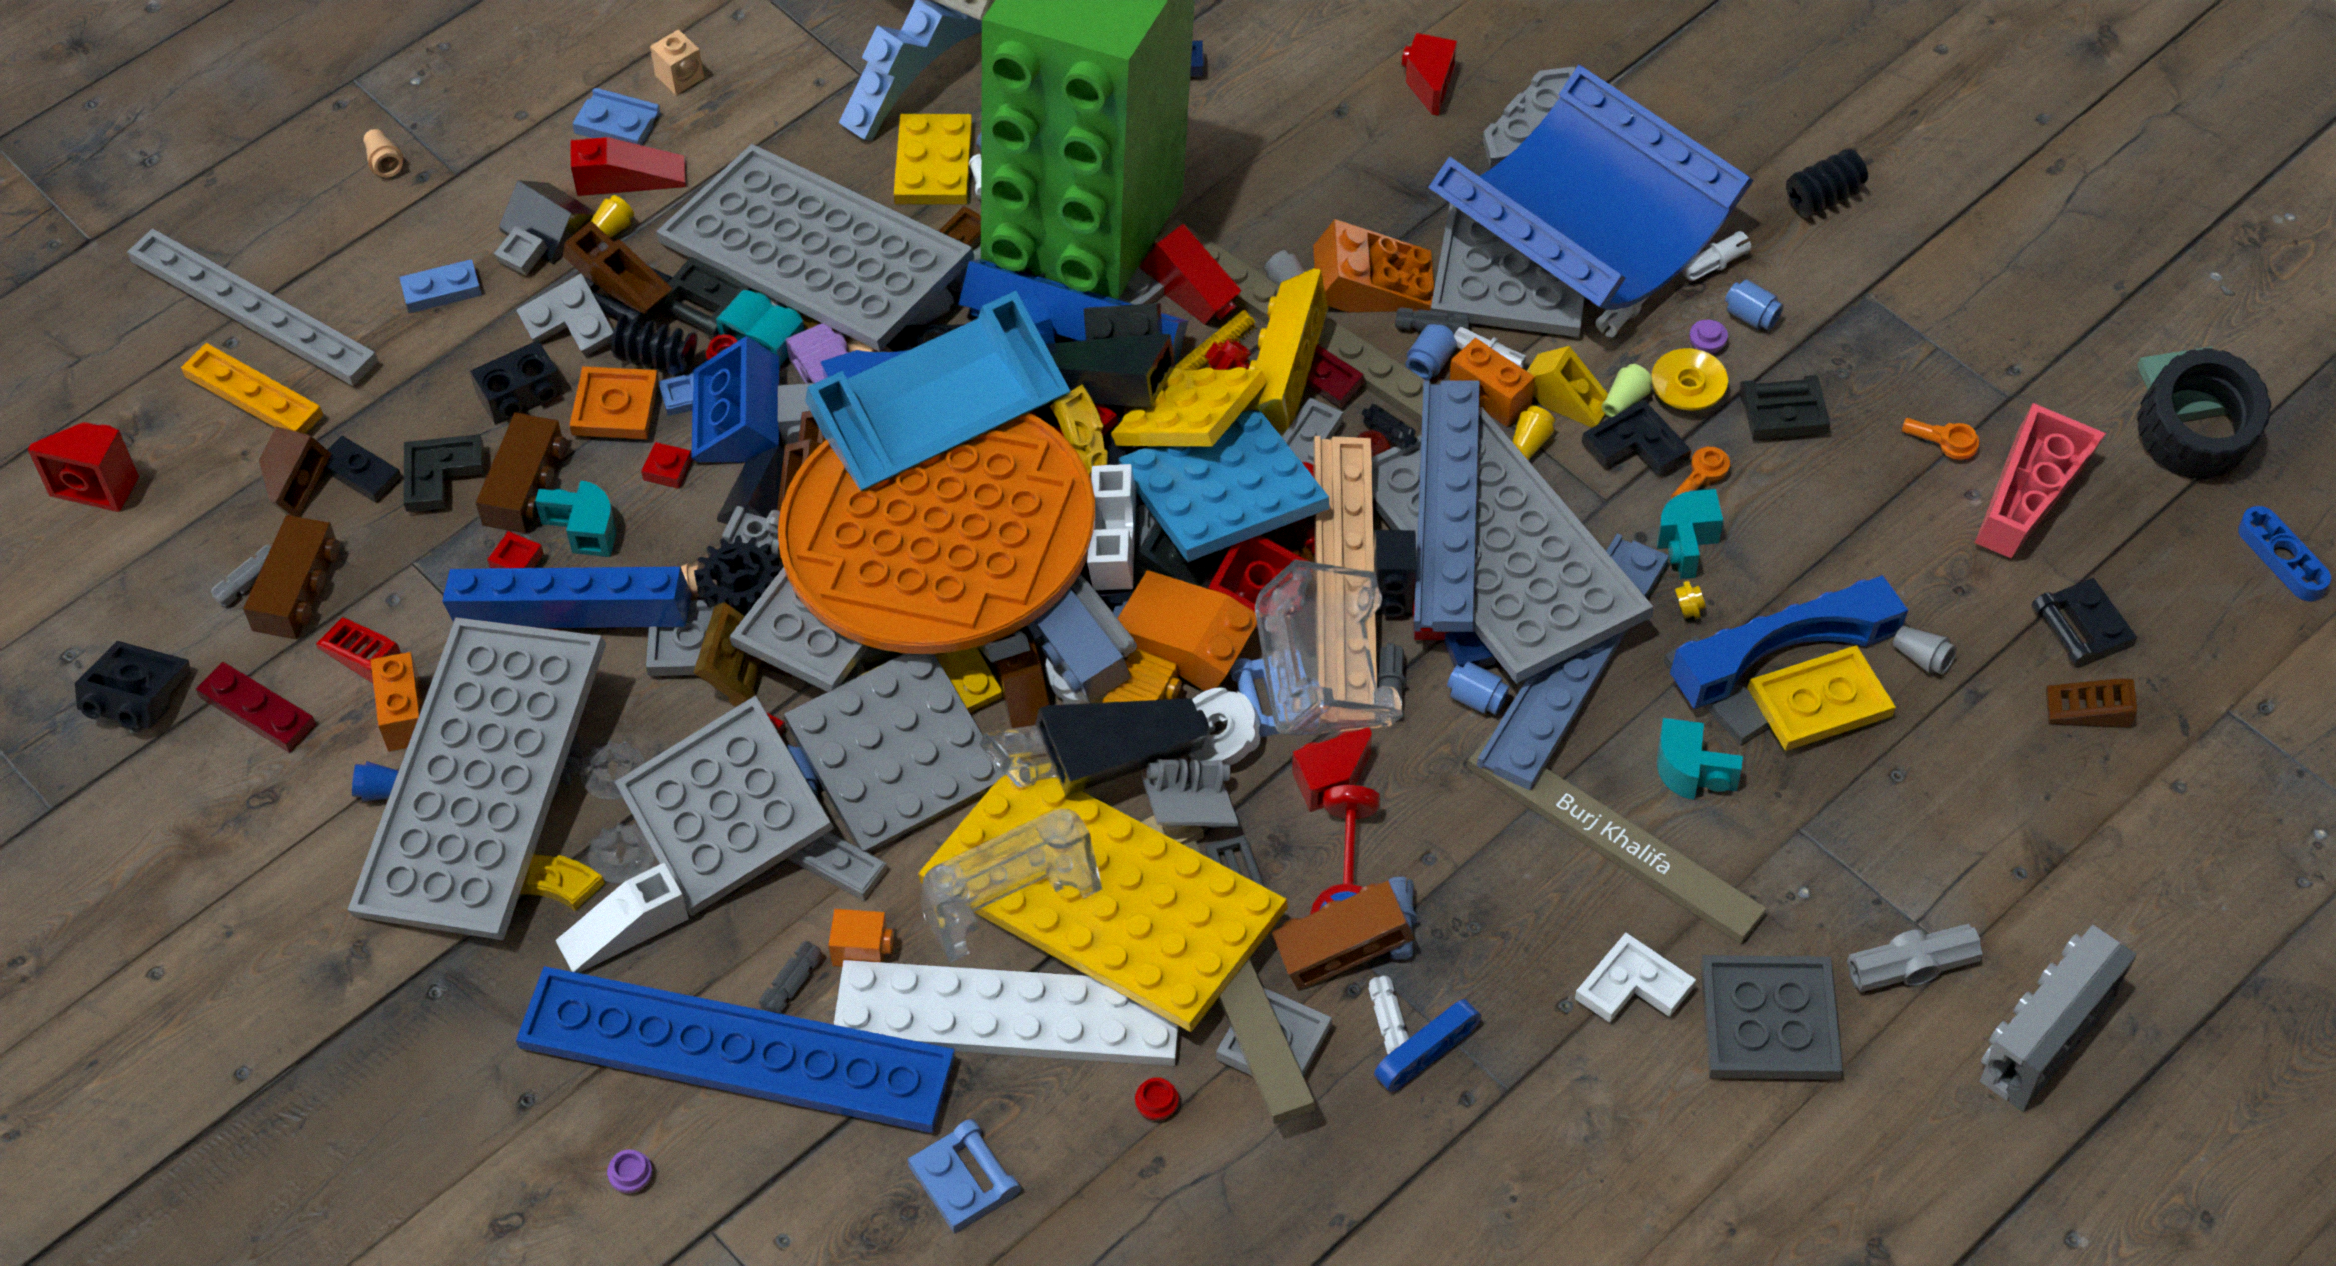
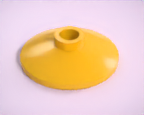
[1651,348,1728,411]

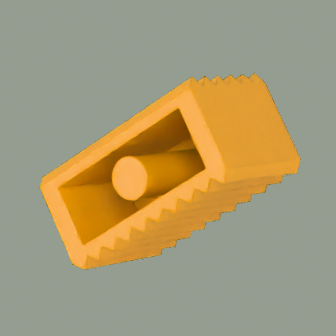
[1102,648,1182,703]

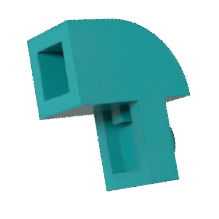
[535,480,616,557]
[1657,489,1724,579]
[1657,718,1743,800]

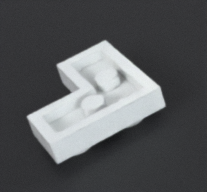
[1575,933,1696,1023]

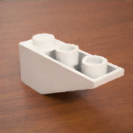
[556,863,689,973]

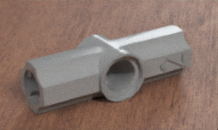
[1847,924,1983,992]

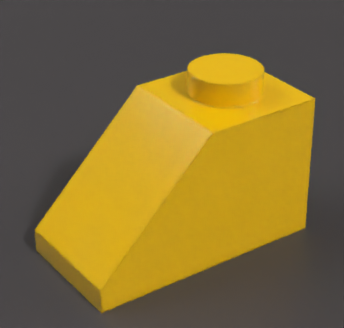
[1527,346,1608,428]

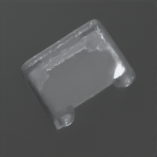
[1255,559,1403,736]
[919,809,1102,962]

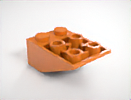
[1313,219,1434,313]

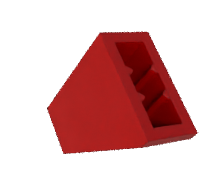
[1139,223,1242,325]

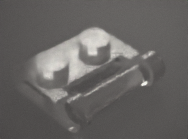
[979,725,1057,787]

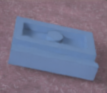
[572,87,661,145]

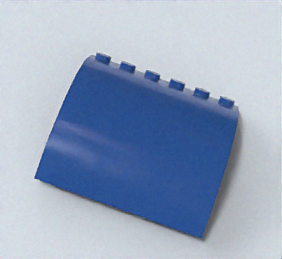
[1428,64,1754,310]

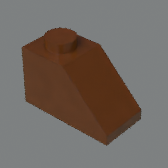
[259,427,332,517]
[995,639,1049,739]

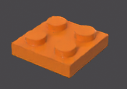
[569,366,659,439]

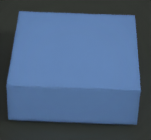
[658,373,694,416]

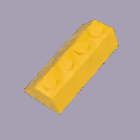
[1243,268,1328,437]

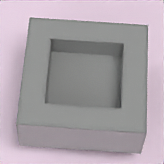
[494,226,548,275]

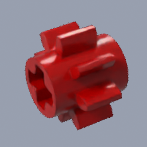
[1204,338,1251,370]

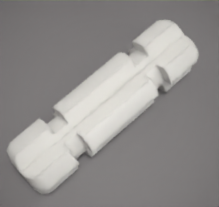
[1369,975,1409,1054]

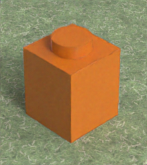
[828,909,894,967]

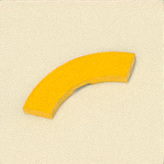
[1050,385,1107,479]
[520,854,605,911]

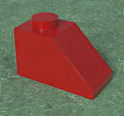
[1401,33,1457,116]

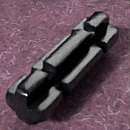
[1362,404,1417,449]

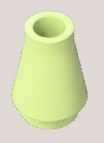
[1601,364,1653,418]

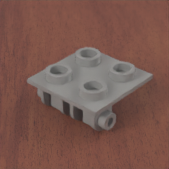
[1141,759,1238,828]

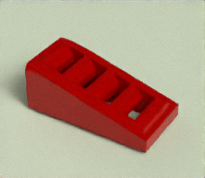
[316,617,401,684]

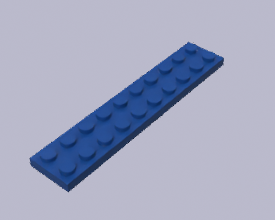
[516,966,955,1133]

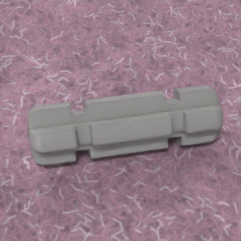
[211,545,271,607]

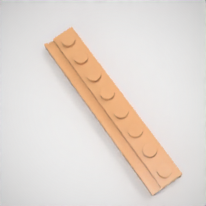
[1313,436,1378,724]

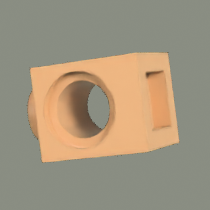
[650,29,705,95]

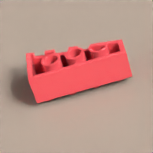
[1975,403,2106,558]

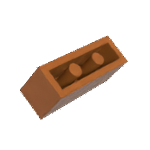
[1272,880,1415,991]

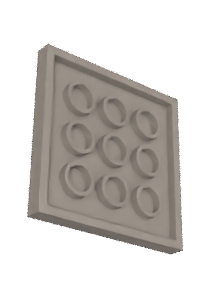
[1431,203,1585,337]
[784,653,1006,853]
[615,695,834,917]

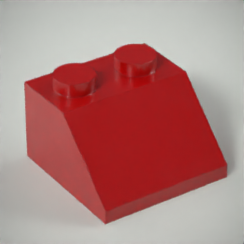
[27,422,139,512]
[1208,535,1312,628]

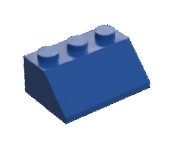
[691,336,779,462]

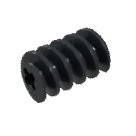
[1786,148,1869,218]
[611,314,698,377]

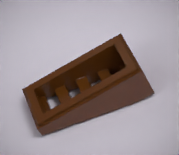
[2046,678,2137,728]

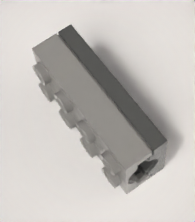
[1979,924,2137,1112]

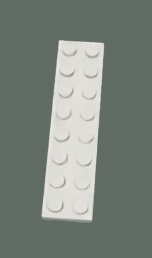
[834,960,1179,1066]

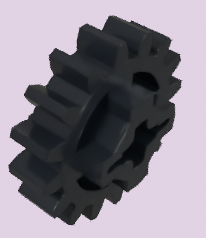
[694,535,781,614]

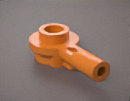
[1902,418,1980,460]
[1671,446,1730,499]

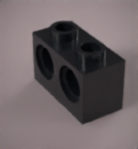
[470,340,564,425]
[1374,530,1417,617]

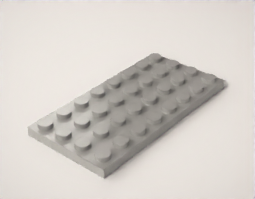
[656,144,975,351]
[1371,407,1653,683]
[347,618,607,940]

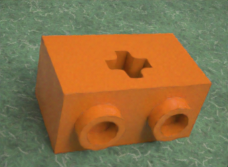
[1449,337,1535,427]
[371,652,423,752]

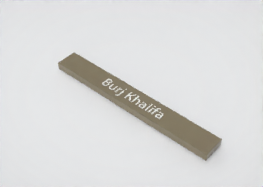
[1467,733,1767,944]

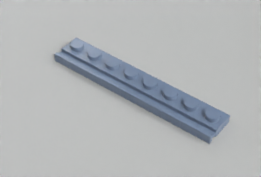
[1414,381,1480,632]
[1477,533,1669,790]

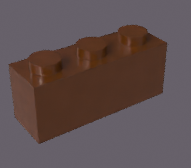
[475,412,566,534]
[243,515,340,640]

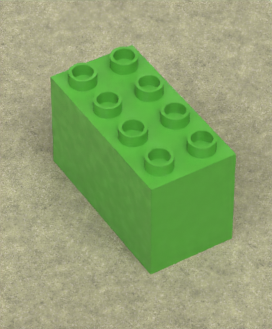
[981,0,1195,299]

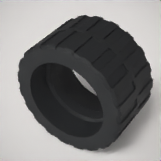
[2137,348,2271,479]

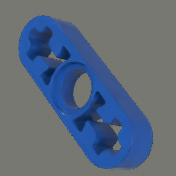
[2238,506,2331,601]
[1374,999,1482,1092]

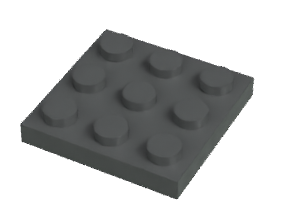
[1701,955,1842,1079]

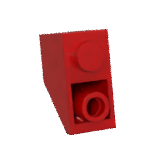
[1292,727,1372,812]

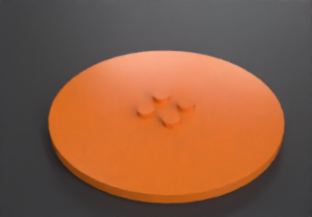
[778,413,1096,654]

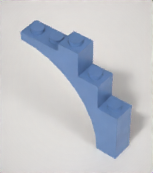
[839,0,982,141]

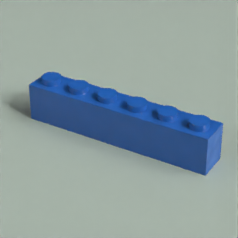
[959,259,1189,365]
[442,567,692,628]

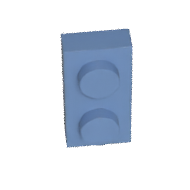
[399,259,482,313]

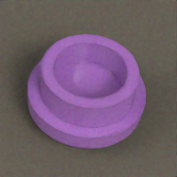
[1689,320,1728,355]
[607,1149,652,1193]

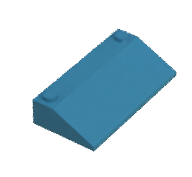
[805,291,1070,491]

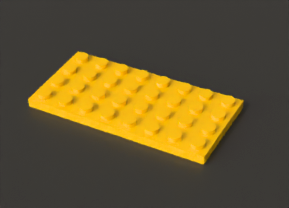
[918,758,1288,1032]

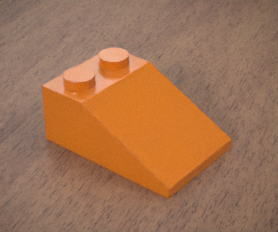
[1117,570,1261,691]

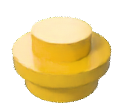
[1675,580,1706,620]

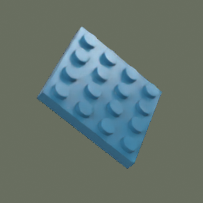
[1119,410,1330,562]

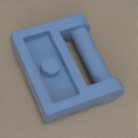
[908,1119,1021,1234]

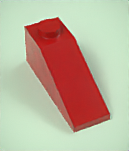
[570,137,686,196]

